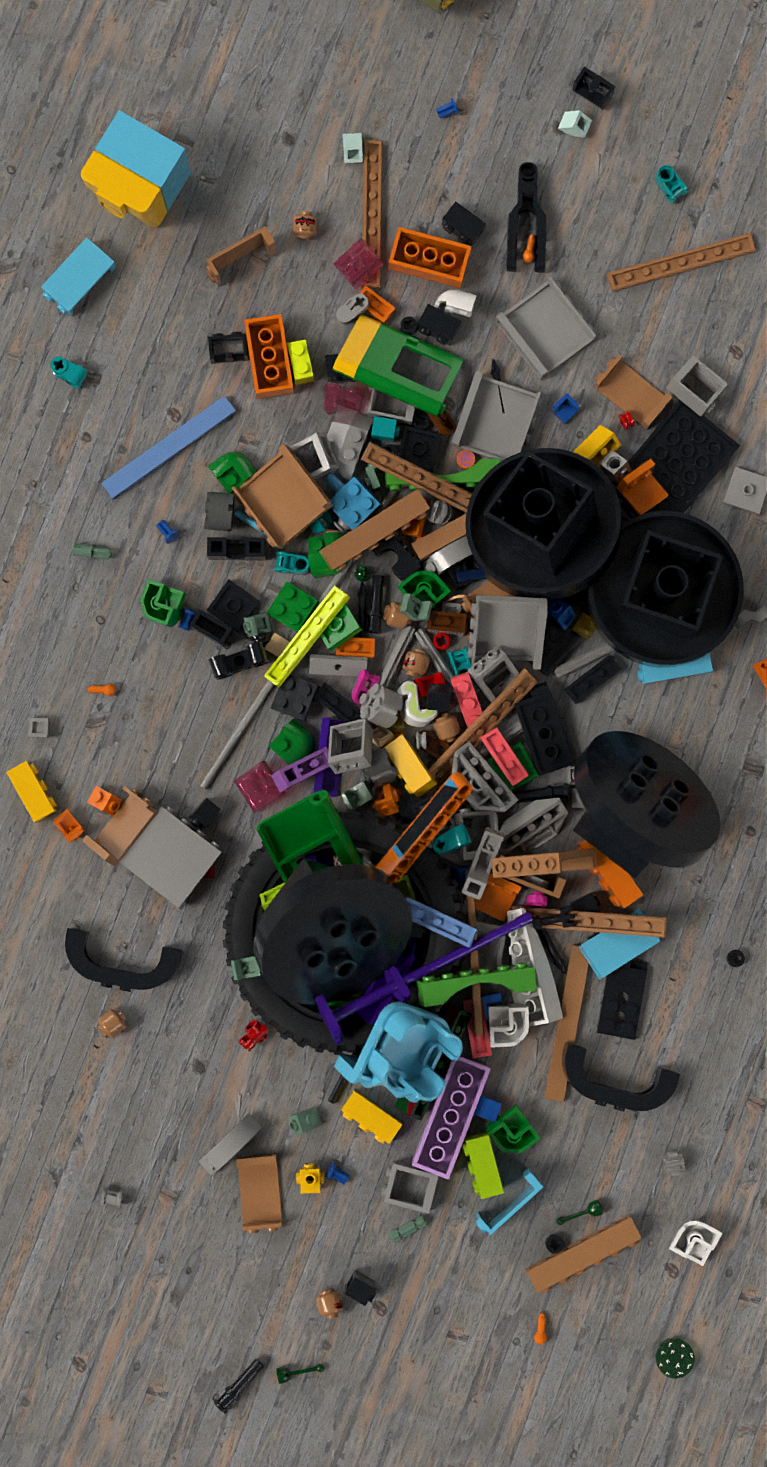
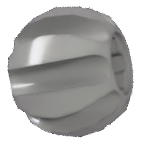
[426,499,453,526]

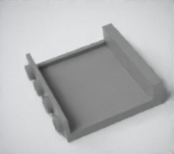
[495,276,596,380]
[451,371,543,462]
[468,595,547,670]
[119,806,224,909]

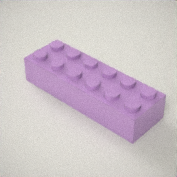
[411,1055,491,1180]

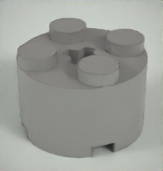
[359,683,403,728]

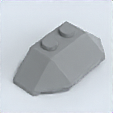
[327,412,374,484]
[452,741,518,812]
[499,798,568,856]

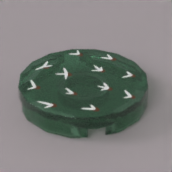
[655,1337,695,1379]

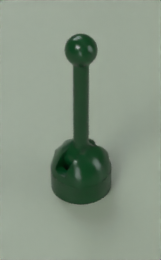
[354,564,370,582]
[556,1199,603,1225]
[276,1364,324,1384]

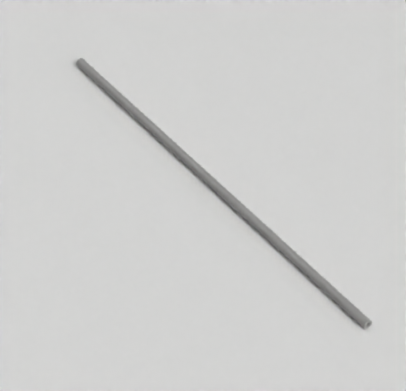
[200,490,398,790]

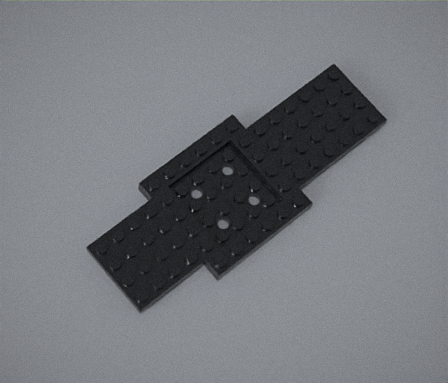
[528,400,740,677]

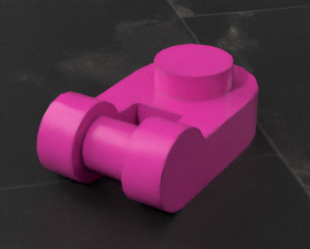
[352,670,380,706]
[526,892,548,908]

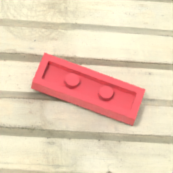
[450,672,483,728]
[480,727,529,786]
[463,997,492,1058]

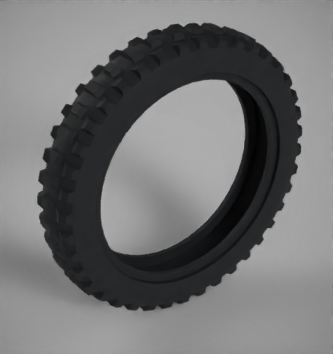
[223,809,467,1055]

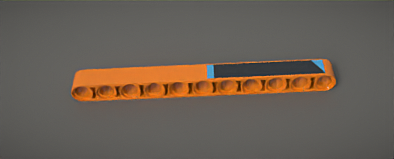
[375,772,473,883]

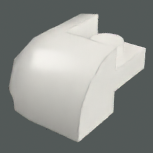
[434,290,477,317]
[488,1003,529,1047]
[669,1221,722,1266]

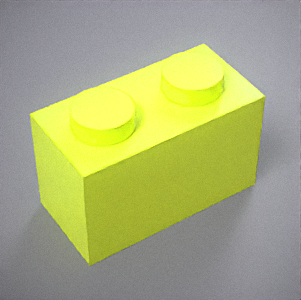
[287,339,314,385]

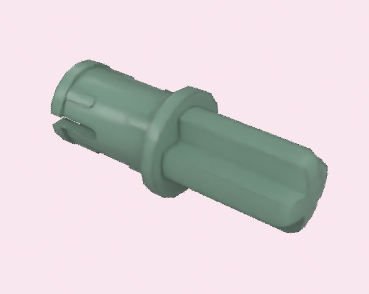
[73,543,112,560]

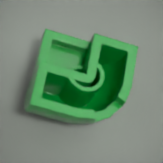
[207,452,258,493]
[308,532,349,578]
[397,571,451,609]
[140,579,187,627]
[268,719,315,765]
[486,1105,541,1154]

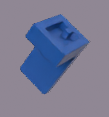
[547,599,577,631]

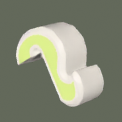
[397,681,438,727]

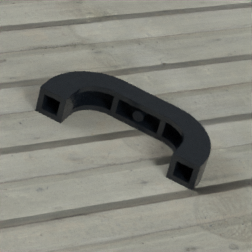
[65,928,183,992]
[562,1042,680,1112]

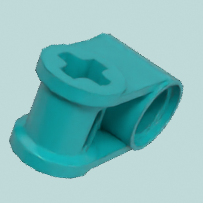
[655,165,688,204]
[50,356,88,389]
[273,551,310,575]
[447,646,473,681]
[433,824,472,854]

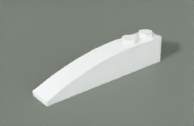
[507,908,563,1026]

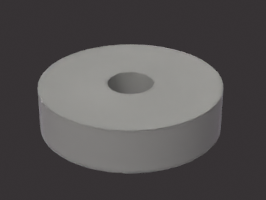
[519,875,551,890]

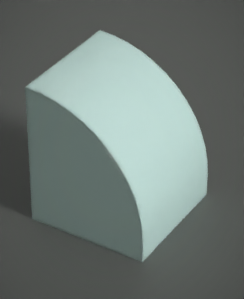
[558,110,592,137]
[343,133,363,163]

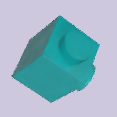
[371,416,400,442]

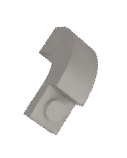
[421,536,473,576]
[462,827,505,900]
[198,1113,262,1176]

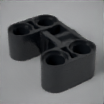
[209,642,269,680]

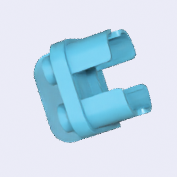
[334,1002,463,1103]

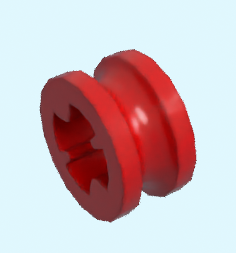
[618,411,635,430]
[433,633,450,651]

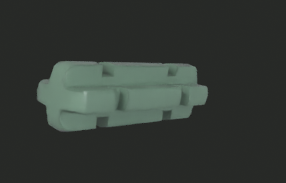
[390,1216,427,1243]

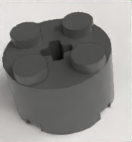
[204,492,234,531]
[361,747,398,791]

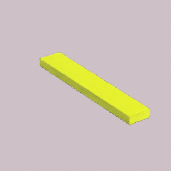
[264,586,350,688]

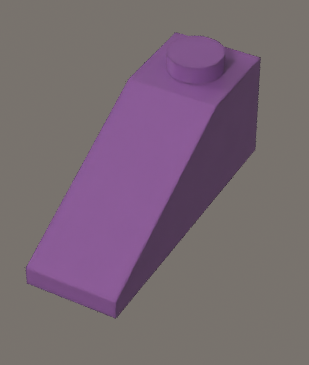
[271,747,330,793]

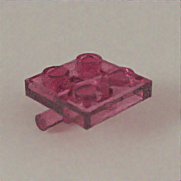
[334,238,384,290]
[323,383,362,415]
[234,760,286,813]

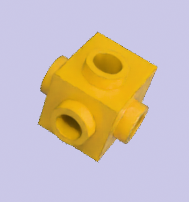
[296,1163,324,1194]

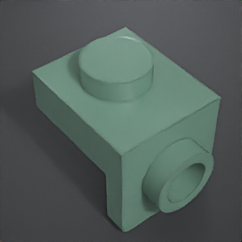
[364,464,381,493]
[400,594,432,621]
[243,613,271,636]
[341,780,375,809]
[231,956,263,980]
[288,1107,322,1135]

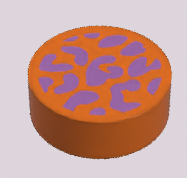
[456,450,475,470]

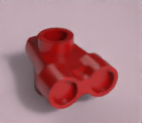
[238,1019,269,1052]

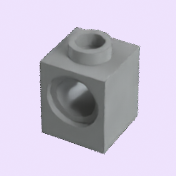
[599,450,632,484]

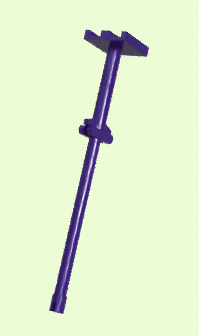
[315,912,533,1045]

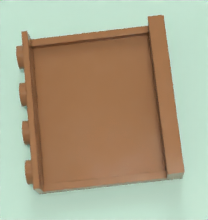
[232,444,333,549]
[492,848,597,878]

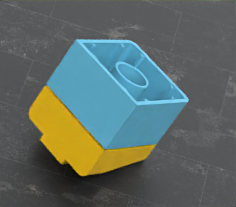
[81,110,191,227]

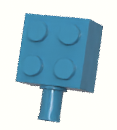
[325,473,383,530]

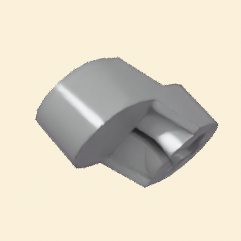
[336,294,369,324]
[735,606,767,629]

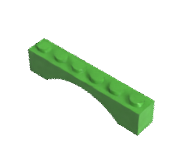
[385,459,500,491]
[417,962,537,1007]

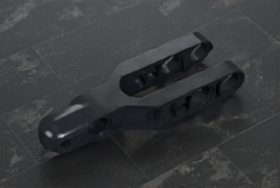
[506,162,546,273]

